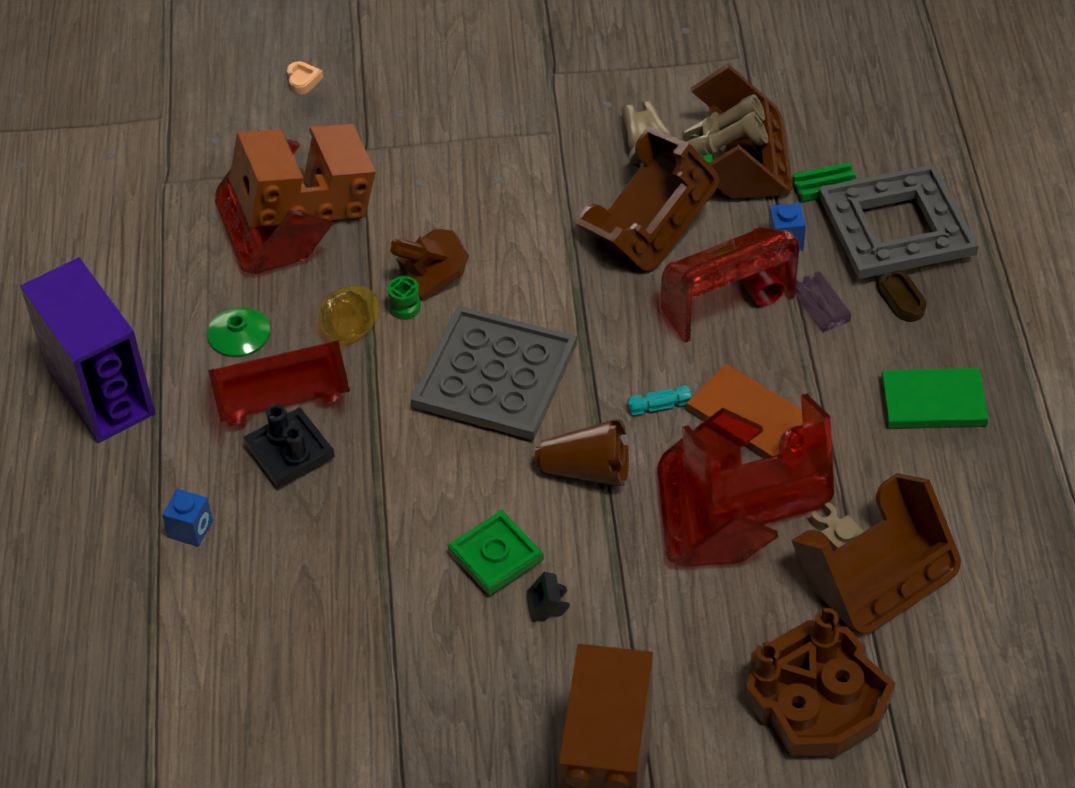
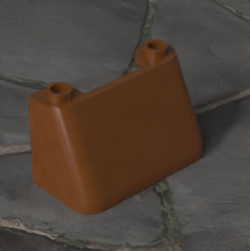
[574,126,719,270]

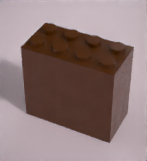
[559,643,653,788]

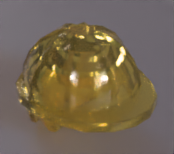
[319,285,380,343]

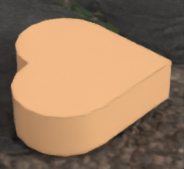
[287,61,323,95]

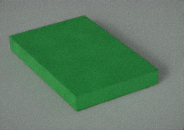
[881,368,988,429]

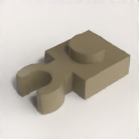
[810,502,864,552]

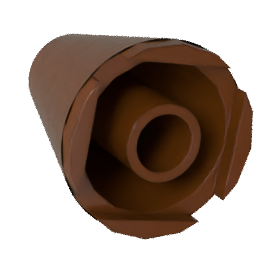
[535,419,629,487]

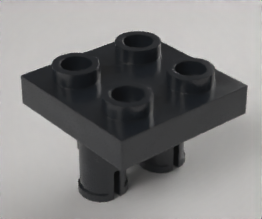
[243,404,335,488]

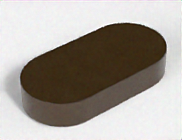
[878,270,926,322]

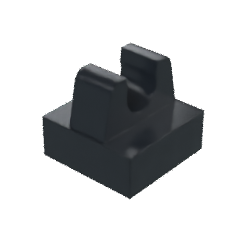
[527,572,570,622]

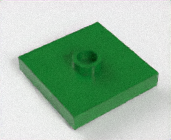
[447,510,544,596]

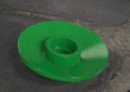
[207,307,270,358]

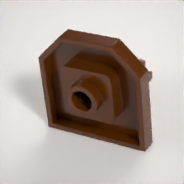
[390,229,469,301]

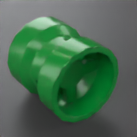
[387,276,421,320]

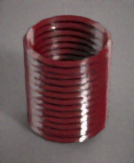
[737,255,785,306]

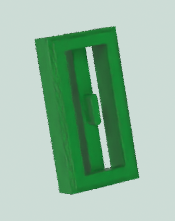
[792,162,858,202]

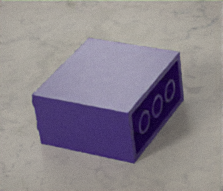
[20,257,156,443]

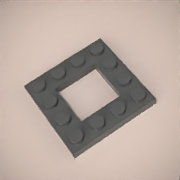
[819,164,978,279]

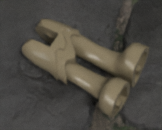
[682,94,768,156]

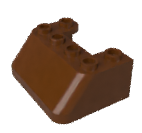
[791,473,961,634]

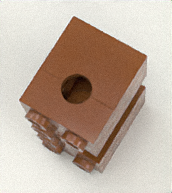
[229,124,376,228]

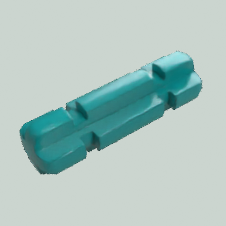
[628,385,692,415]

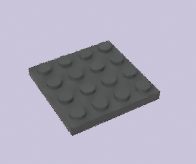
[411,305,577,440]

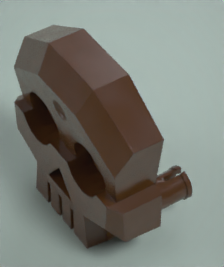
[746,608,896,756]

